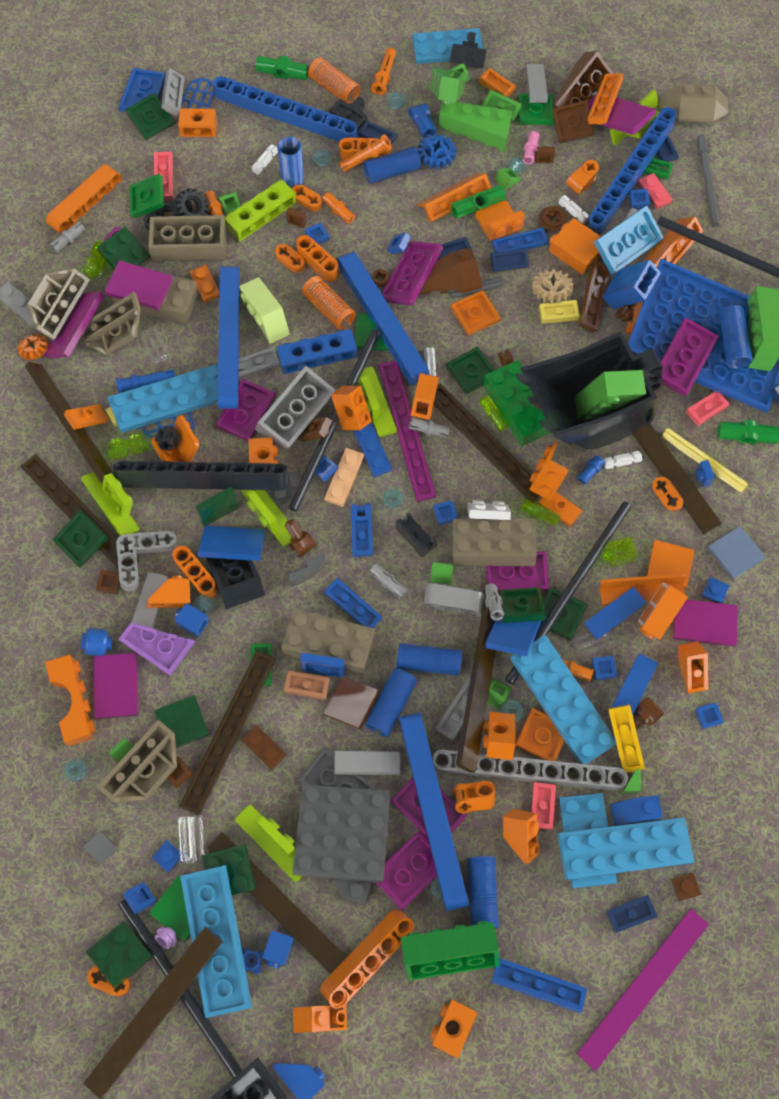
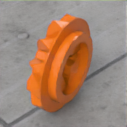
[17,333,48,360]

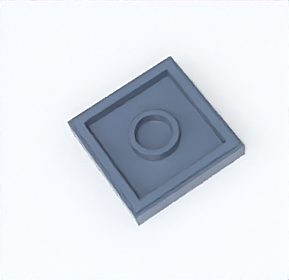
[707,526,766,580]

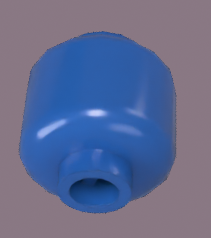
[80,628,112,656]

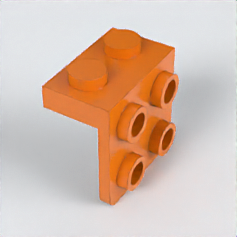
[475,201,525,242]
[151,415,199,462]
[529,441,569,501]

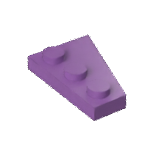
[118,622,195,676]

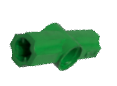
[255,56,309,80]
[450,185,506,219]
[717,420,779,445]

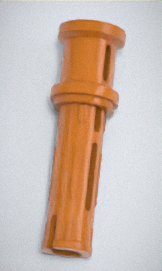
[371,48,396,95]
[339,134,392,172]

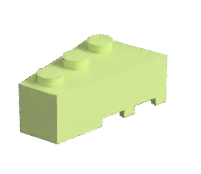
[239,277,290,344]

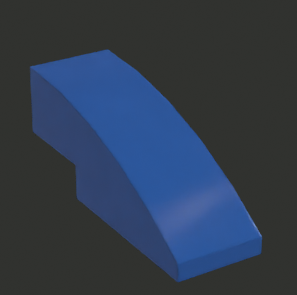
[611,653,658,715]

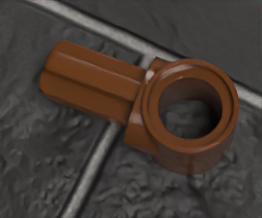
[285,519,316,558]
[633,697,664,731]

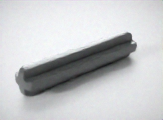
[449,277,503,299]

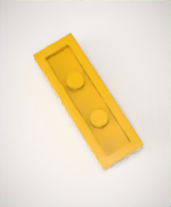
[608,704,645,773]

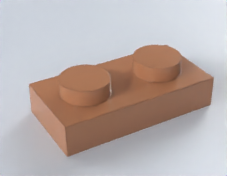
[284,670,330,700]

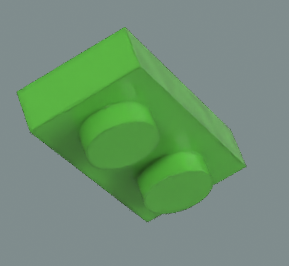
[482,90,522,122]

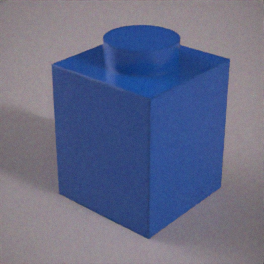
[175,603,209,638]
[262,930,294,969]

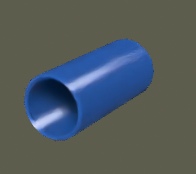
[278,136,304,188]
[363,146,421,184]
[719,305,753,368]
[396,643,462,676]
[365,668,417,737]
[467,856,499,928]

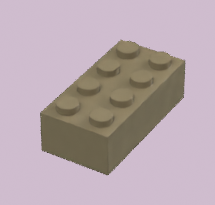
[148,215,227,261]
[112,277,198,324]
[453,519,537,566]
[282,609,375,674]

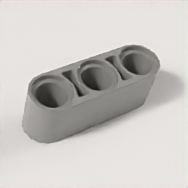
[423,584,485,617]

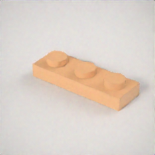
[324,448,364,507]

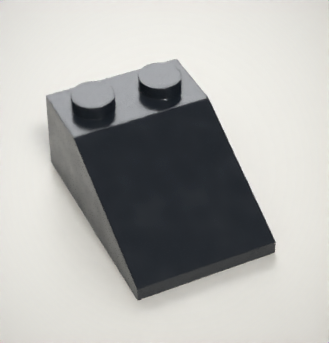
[206,557,265,609]
[210,1057,288,1099]

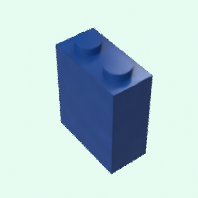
[602,259,661,309]

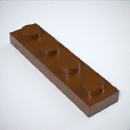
[578,260,610,333]

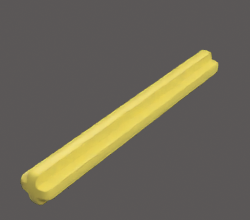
[662,428,748,492]

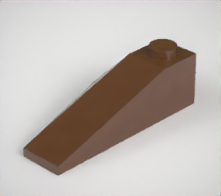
[553,51,613,108]

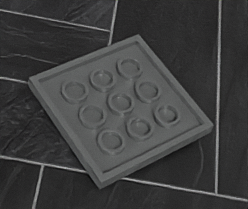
[293,784,390,883]

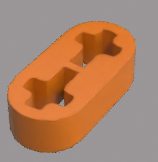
[292,185,322,211]
[275,244,305,273]
[652,477,683,511]
[87,966,131,996]

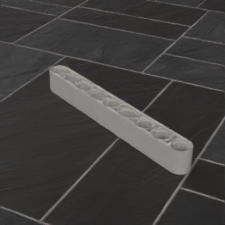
[432,750,628,791]

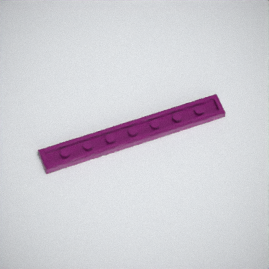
[378,361,436,502]
[576,909,709,1071]

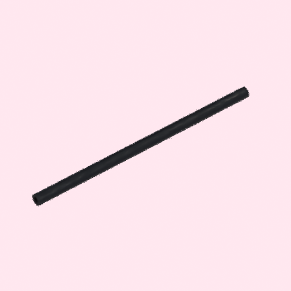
[657,215,779,278]
[288,329,380,512]
[505,501,631,685]
[118,899,243,1078]

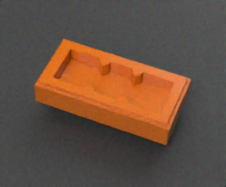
[478,68,516,97]
[64,404,109,429]
[538,492,583,527]

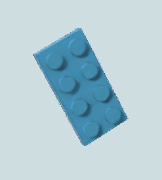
[412,28,483,64]
[594,206,664,274]
[558,793,617,889]

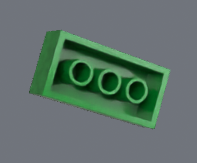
[483,360,551,447]
[401,921,500,981]

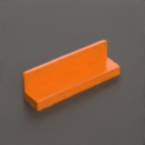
[417,173,491,222]
[642,217,703,267]
[599,574,685,607]

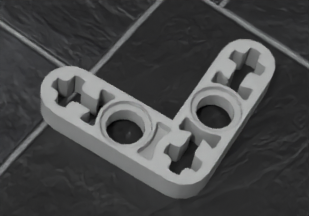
[116,531,177,591]

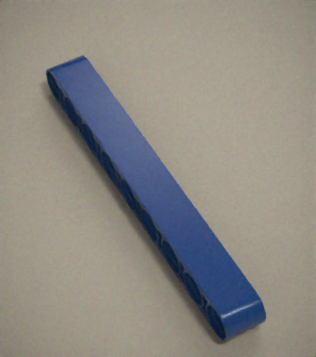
[213,76,357,142]
[588,107,676,235]
[336,251,430,386]
[218,266,239,409]
[399,712,469,911]

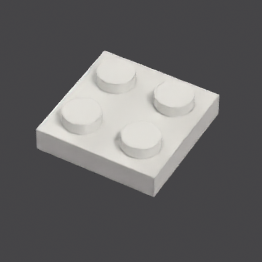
[467,500,511,520]

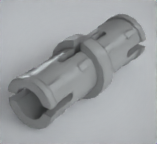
[50,221,86,253]
[409,417,450,438]
[369,563,408,600]
[484,584,504,620]

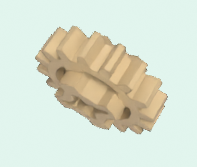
[532,269,573,304]

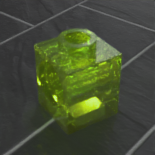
[603,537,638,567]

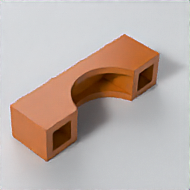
[45,655,96,746]

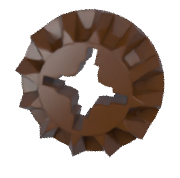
[538,206,568,233]

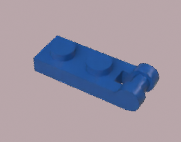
[351,503,373,557]

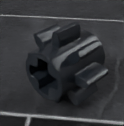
[155,426,181,451]

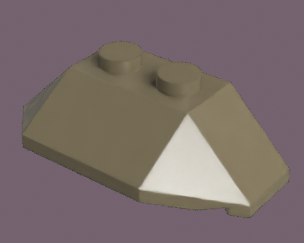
[658,84,729,123]
[27,268,90,340]
[80,292,141,355]
[97,720,177,802]

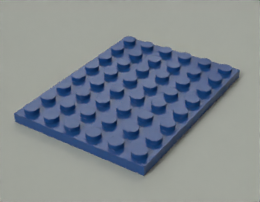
[628,258,779,413]

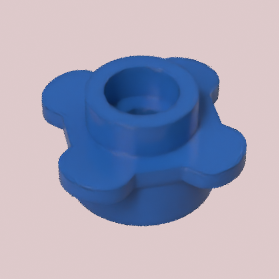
[242,948,264,974]

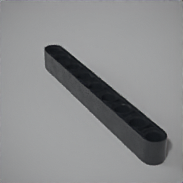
[112,461,290,491]

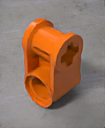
[566,160,599,196]
[452,781,495,813]

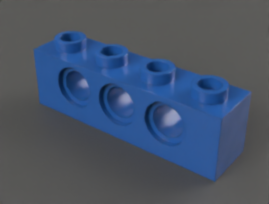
[277,329,357,375]

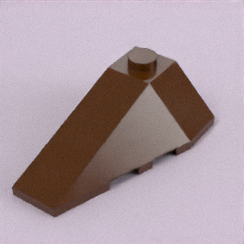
[418,248,483,295]

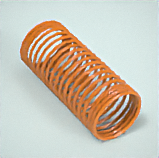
[308,57,360,104]
[302,276,356,330]

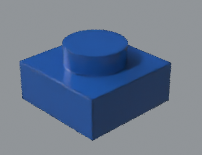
[629,189,650,209]
[304,222,329,245]
[387,232,411,254]
[315,455,339,482]
[695,460,715,487]
[433,500,458,526]
[702,577,730,604]
[591,656,617,681]
[695,702,724,730]
[152,840,184,873]
[123,882,156,914]

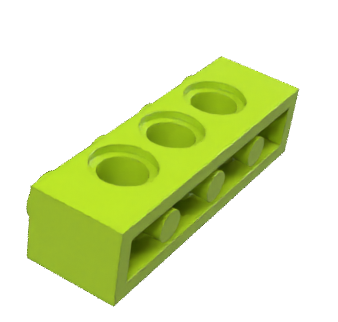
[225,179,296,242]

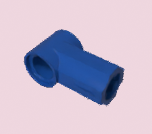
[408,103,436,138]

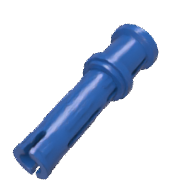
[115,369,175,393]

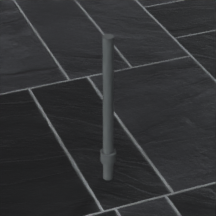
[697,134,720,226]

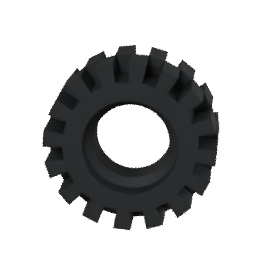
[173,188,209,216]

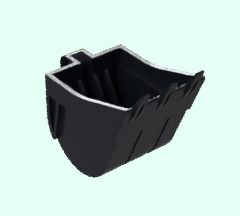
[515,331,663,449]

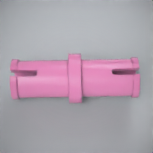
[523,131,540,165]

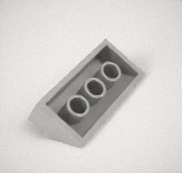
[255,366,336,449]

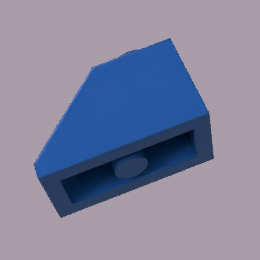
[610,795,663,826]
[272,1062,326,1099]

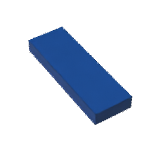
[491,227,549,252]
[323,577,383,628]
[584,587,647,640]

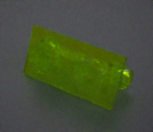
[83,240,106,279]
[106,433,149,460]

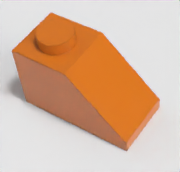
[146,576,190,608]
[678,641,708,694]

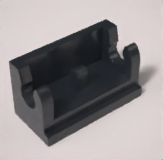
[396,513,437,557]

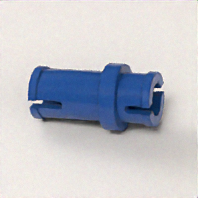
[576,455,605,485]

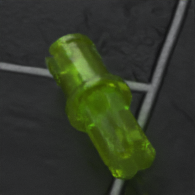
[479,396,509,432]
[520,499,561,526]

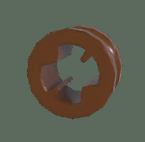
[372,269,389,288]
[616,304,633,322]
[498,349,514,367]

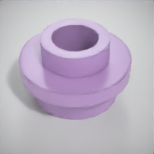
[155,927,177,949]

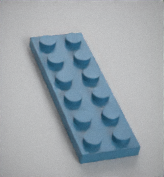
[107,364,218,433]
[510,635,617,764]
[557,818,695,880]
[180,865,252,1018]

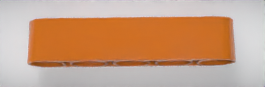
[46,164,122,234]
[320,910,414,1009]

